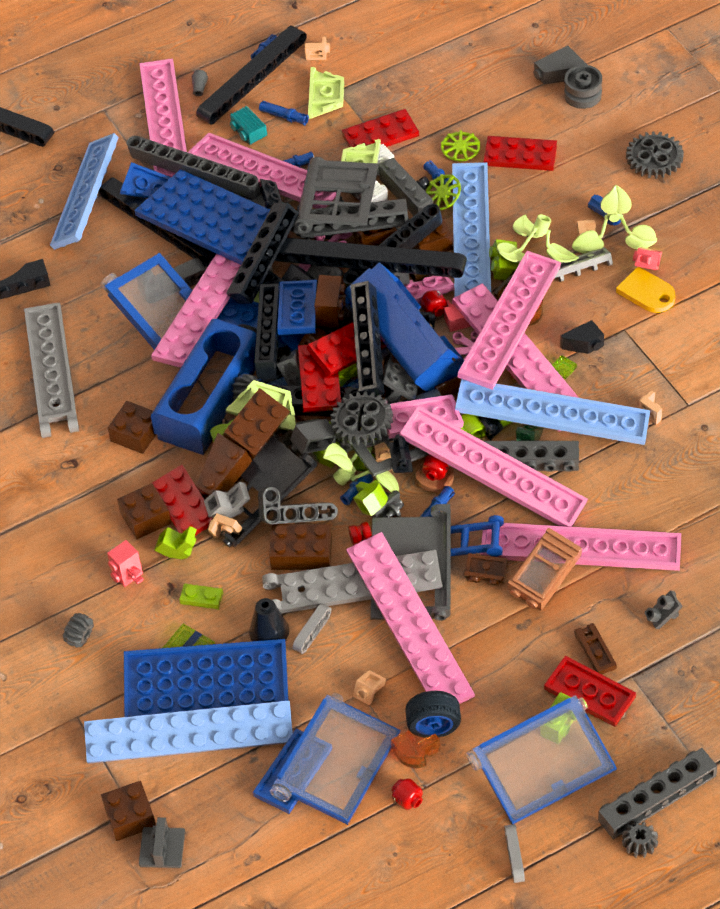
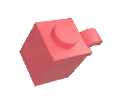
[633,247,662,270]
[444,300,471,332]

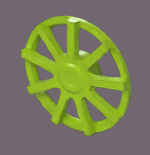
[441,130,480,162]
[426,174,461,211]

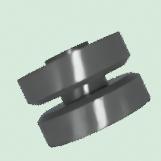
[564,65,602,109]

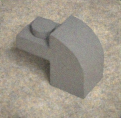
[204,482,250,518]

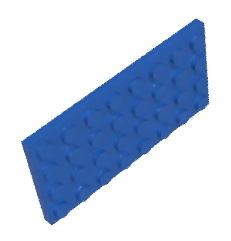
[134,169,270,265]
[124,639,289,717]

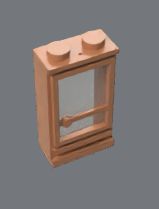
[508,527,582,611]

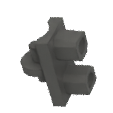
[372,490,404,518]
[644,590,683,629]

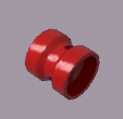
[348,521,372,545]

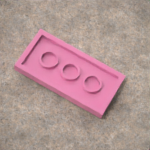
[386,395,464,439]

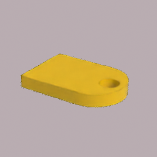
[616,267,675,313]

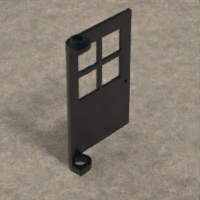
[202,436,318,548]

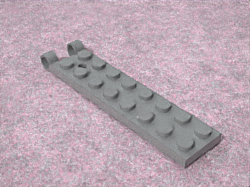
[24,302,79,438]
[262,550,443,614]

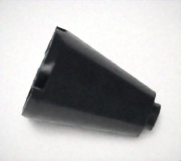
[249,598,290,641]

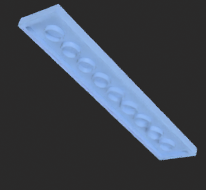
[452,162,491,297]
[455,379,650,445]
[84,701,293,764]

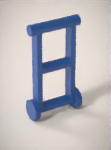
[451,515,504,557]

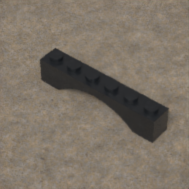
[0,259,51,299]

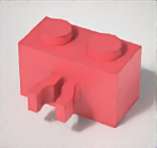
[107,540,144,587]

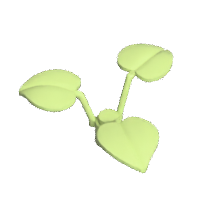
[572,185,657,254]
[497,214,579,262]
[323,441,399,493]

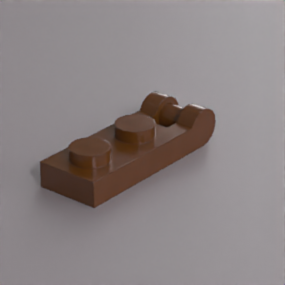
[574,623,617,674]

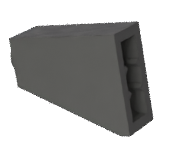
[533,45,588,85]

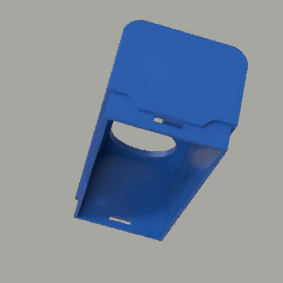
[345,262,465,392]
[151,319,257,455]

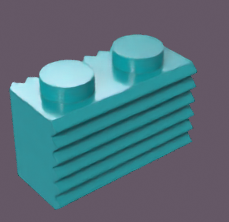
[230,106,267,145]

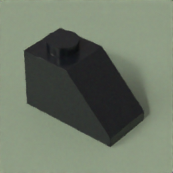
[560,320,604,354]

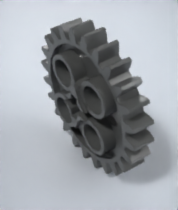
[626,131,684,179]
[330,391,393,446]

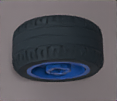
[405,691,461,738]

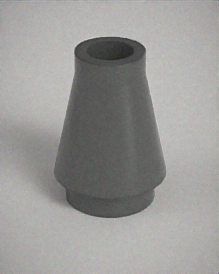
[191,70,208,96]

